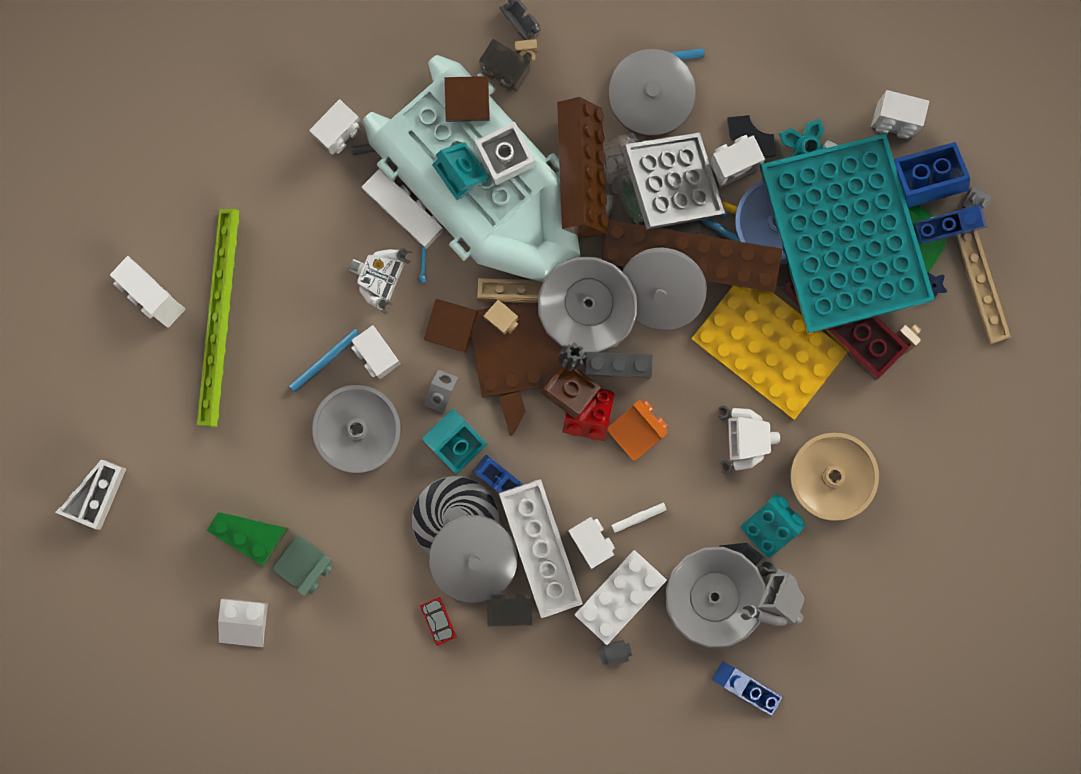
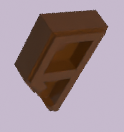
[499,391,526,436]

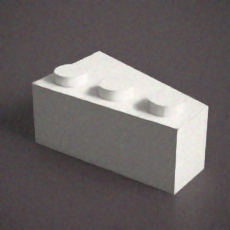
[110,256,186,328]

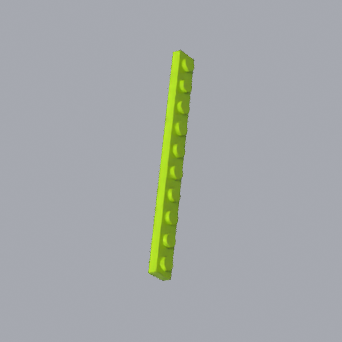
[197,209,239,427]

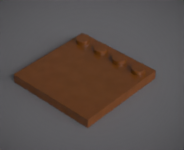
[471,302,562,398]

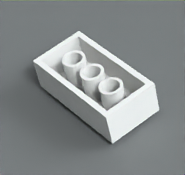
[574,550,667,645]

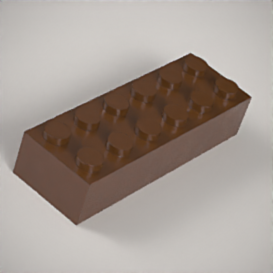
[557,97,608,238]

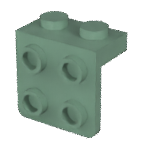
[273,536,333,596]

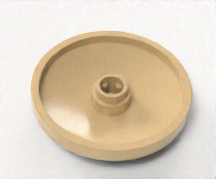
[790,432,879,521]

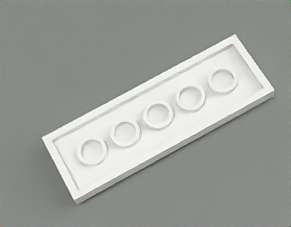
[499,479,583,618]

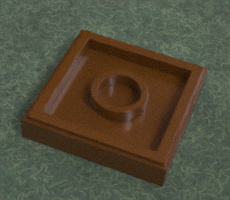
[444,76,490,122]
[424,299,478,353]
[541,366,601,419]

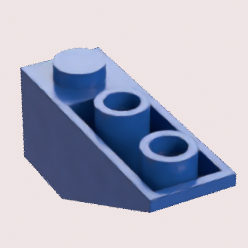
[915,205,987,244]
[712,661,783,716]

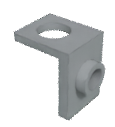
[424,370,458,413]

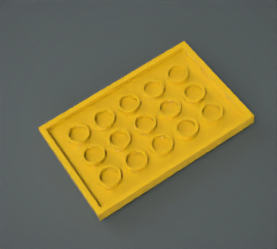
[691,286,847,420]

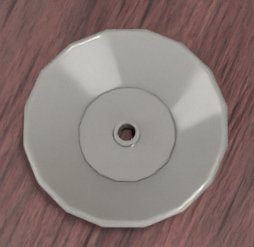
[538,257,637,354]
[666,547,766,648]

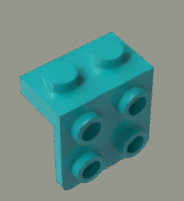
[741,493,806,558]

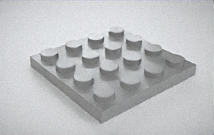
[622,133,725,229]

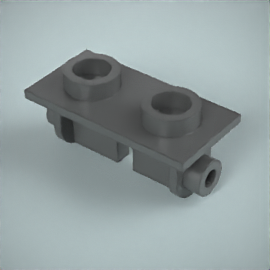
[499,0,541,40]

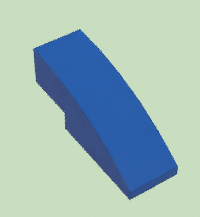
[473,455,524,493]

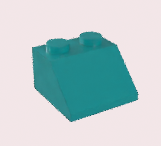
[422,409,488,475]

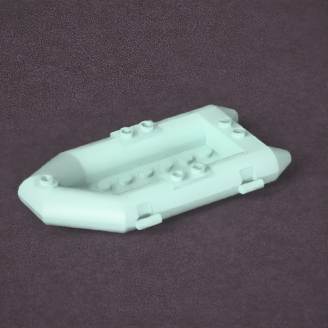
[363,55,581,283]

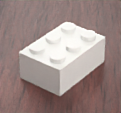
[871,90,929,140]
[710,135,765,188]

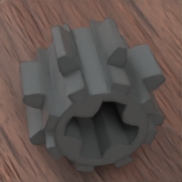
[558,343,587,371]

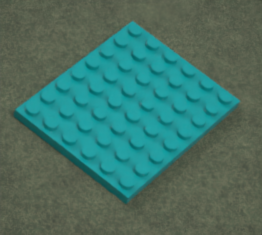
[759,133,935,334]

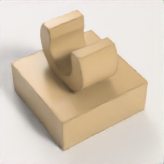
[515,39,537,63]
[896,324,921,353]

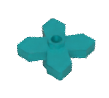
[779,119,825,157]

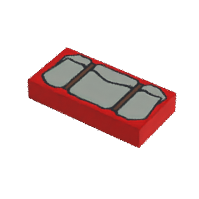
[420,597,457,646]

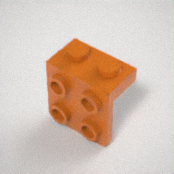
[607,399,668,461]

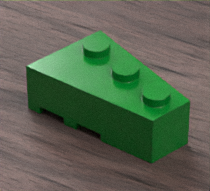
[206,512,289,566]

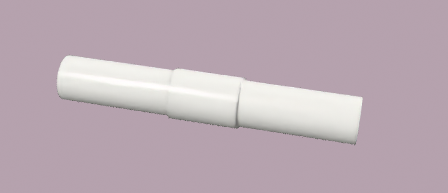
[611,502,667,533]

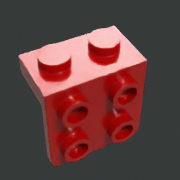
[562,389,614,441]

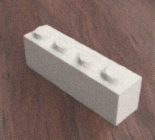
[362,168,444,249]

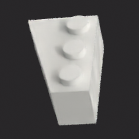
[55,460,126,530]

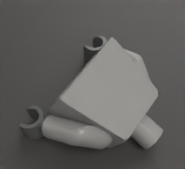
[741,560,804,626]

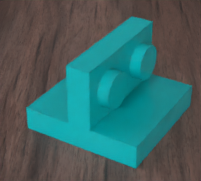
[432,142,490,200]

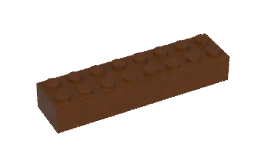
[602,220,783,293]

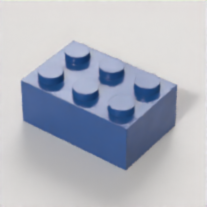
[894,142,970,208]

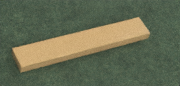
[955,231,1011,345]

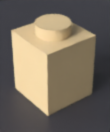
[484,300,518,335]

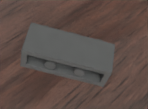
[586,352,653,378]

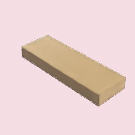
[477,278,543,303]

